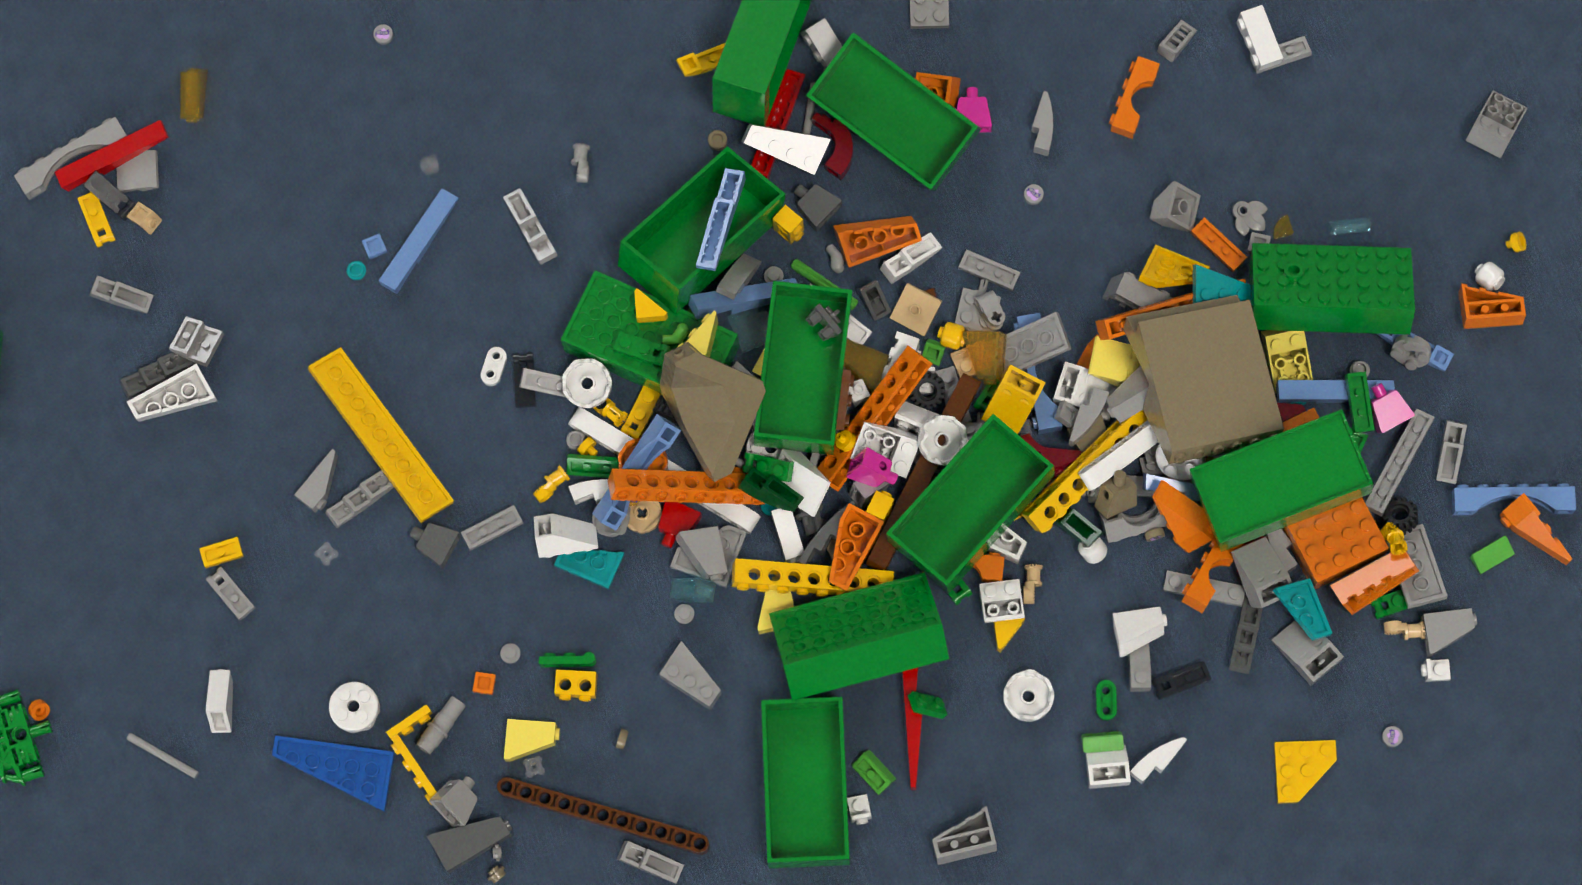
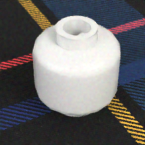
[1475,262,1505,291]
[1078,537,1107,564]

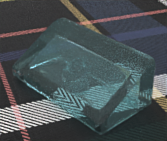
[1328,217,1371,235]

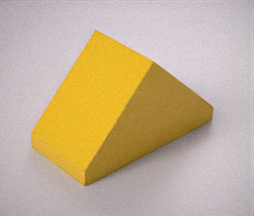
[634,288,668,323]
[993,618,1025,653]

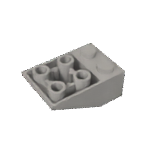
[1465,90,1527,158]
[1231,537,1292,608]
[1271,620,1344,686]

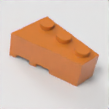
[1458,283,1526,329]

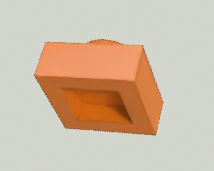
[472,672,496,695]

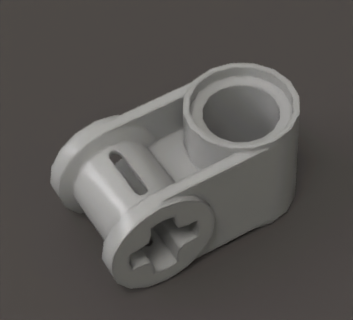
[974,290,1005,331]

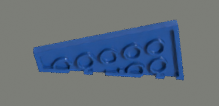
[272,735,395,812]

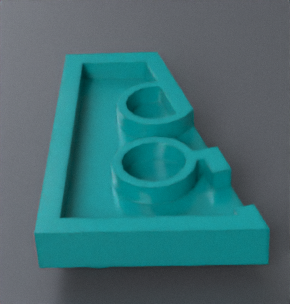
[1193,264,1251,303]
[554,550,625,590]
[1273,578,1333,641]

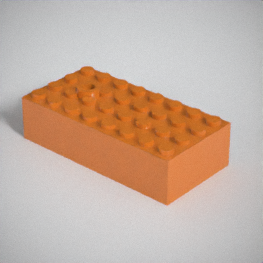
[1281,408,1389,589]

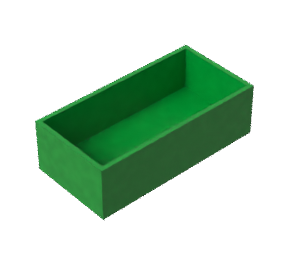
[806,33,982,191]
[618,146,785,314]
[561,270,740,396]
[754,281,852,455]
[886,414,1054,594]
[769,572,949,700]
[761,697,850,868]

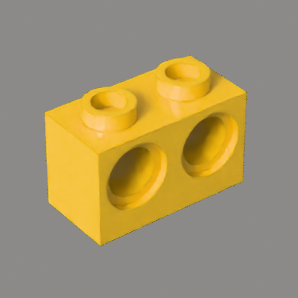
[772,204,804,244]
[866,490,894,528]
[554,670,598,702]

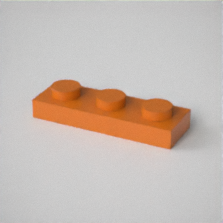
[1190,217,1247,272]

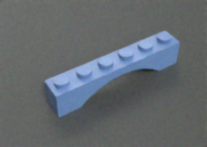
[1013,313,1062,435]
[592,414,681,531]
[1451,483,1576,515]

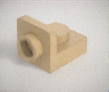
[126,201,162,235]

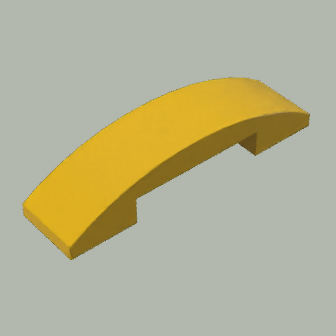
[676,40,727,77]

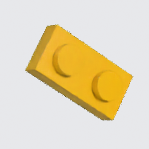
[199,537,244,568]

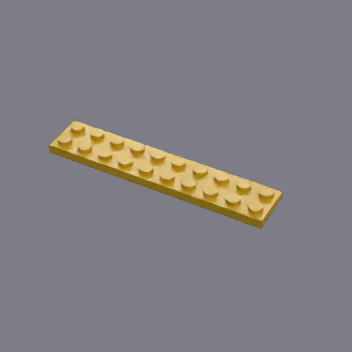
[308,347,454,523]

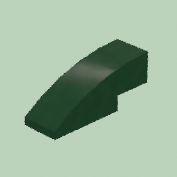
[738,467,804,512]
[1047,500,1103,547]

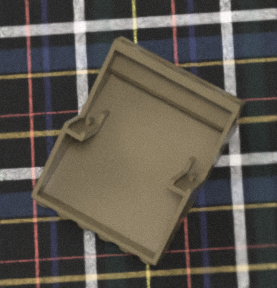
[1123,295,1284,464]

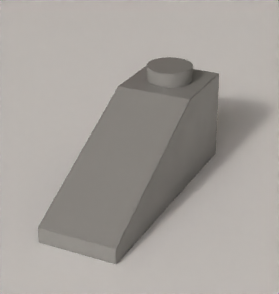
[294,449,338,513]
[1128,643,1151,692]

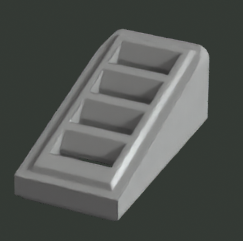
[1157,20,1197,62]

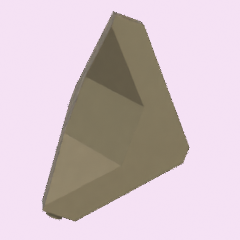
[660,342,766,482]

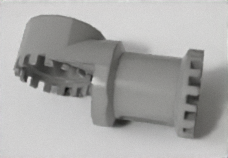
[571,143,590,183]

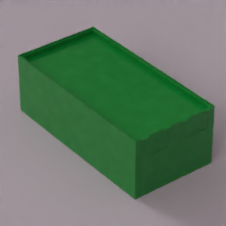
[712,0,812,126]
[1190,409,1373,552]

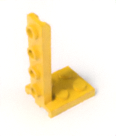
[386,704,437,805]

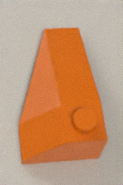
[916,72,961,107]
[1152,480,1214,553]
[1499,493,1572,565]
[829,503,884,592]

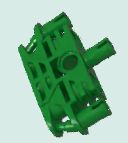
[0,689,53,786]

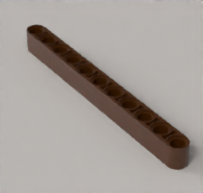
[866,373,981,570]
[497,777,710,855]

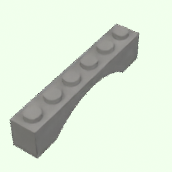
[14,117,127,200]

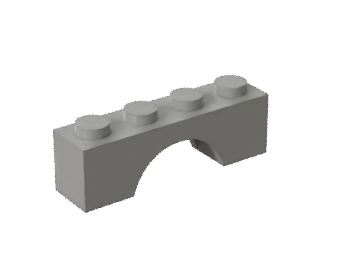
[1099,503,1167,543]

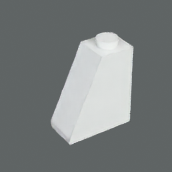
[771,509,804,563]
[1113,607,1167,657]
[206,669,233,733]

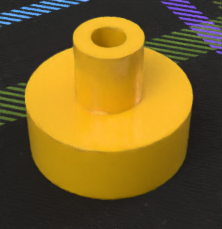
[1506,231,1526,252]
[835,430,856,452]
[577,437,598,456]

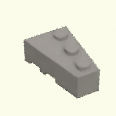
[800,18,842,71]

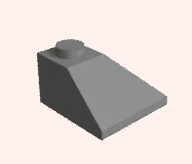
[1150,181,1201,232]

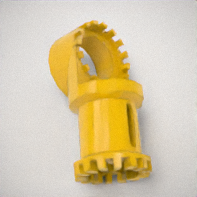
[593,398,628,427]
[533,465,570,503]
[1380,522,1408,555]

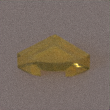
[1273,214,1294,240]

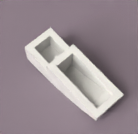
[880,232,942,284]
[568,479,609,505]
[1130,737,1187,784]

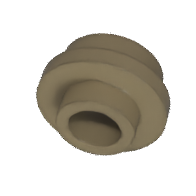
[487,865,506,883]

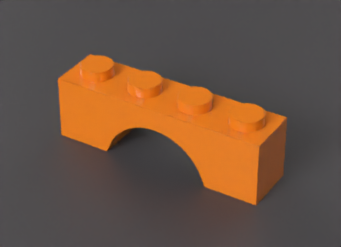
[1109,56,1160,139]
[1181,536,1242,614]
[922,552,1005,583]

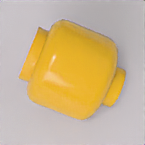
[937,322,968,350]

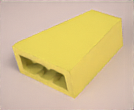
[758,576,794,635]
[504,719,560,762]

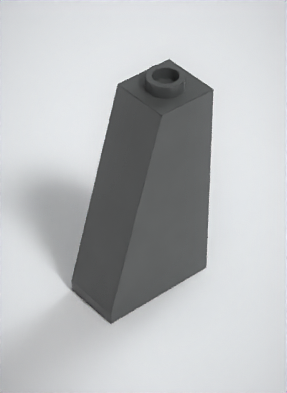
[427,816,513,873]

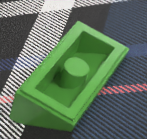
[1470,535,1515,575]
[1081,731,1124,753]
[852,750,896,795]

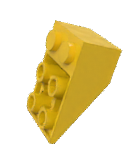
[981,364,1046,434]

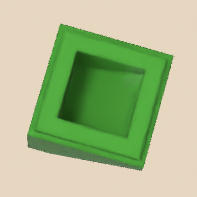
[922,339,946,366]

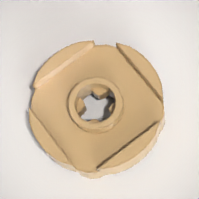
[627,501,662,534]

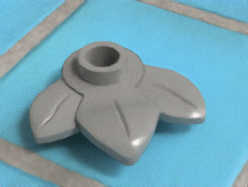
[1232,201,1268,236]

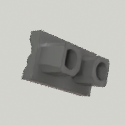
[806,303,842,341]
[795,502,827,536]

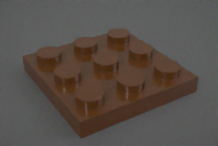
[836,369,855,430]

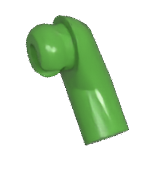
[662,323,689,345]

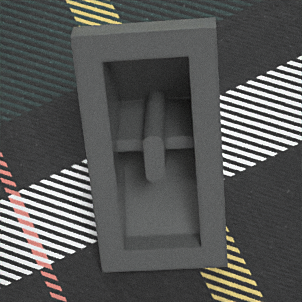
[859,280,891,321]

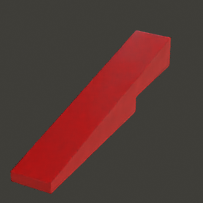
[751,69,806,179]
[54,120,169,192]
[902,668,922,790]

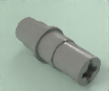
[416,696,466,755]

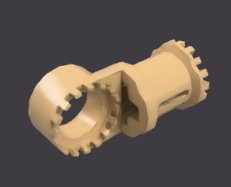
[1023,564,1043,604]
[1384,621,1425,640]

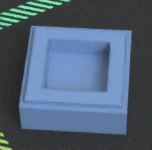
[362,233,387,259]

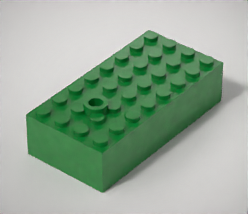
[1249,243,1415,335]

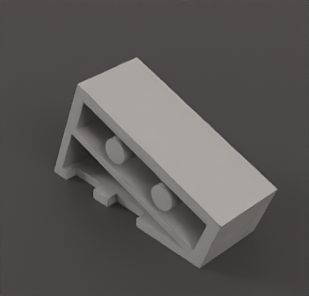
[1102,272,1172,309]
[659,641,722,710]
[932,806,997,865]

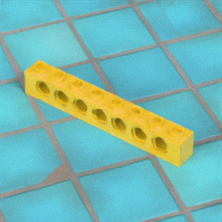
[1021,410,1148,533]
[732,558,894,597]

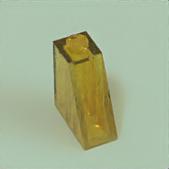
[180,68,208,122]
[962,331,1007,385]
[844,339,889,394]

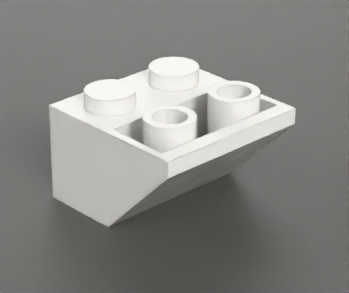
[894,401,939,435]
[979,579,1025,623]
[1085,745,1131,789]

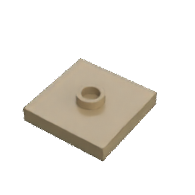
[890,283,942,336]

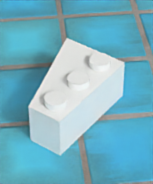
[1236,5,1283,71]

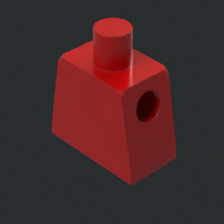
[658,502,702,549]

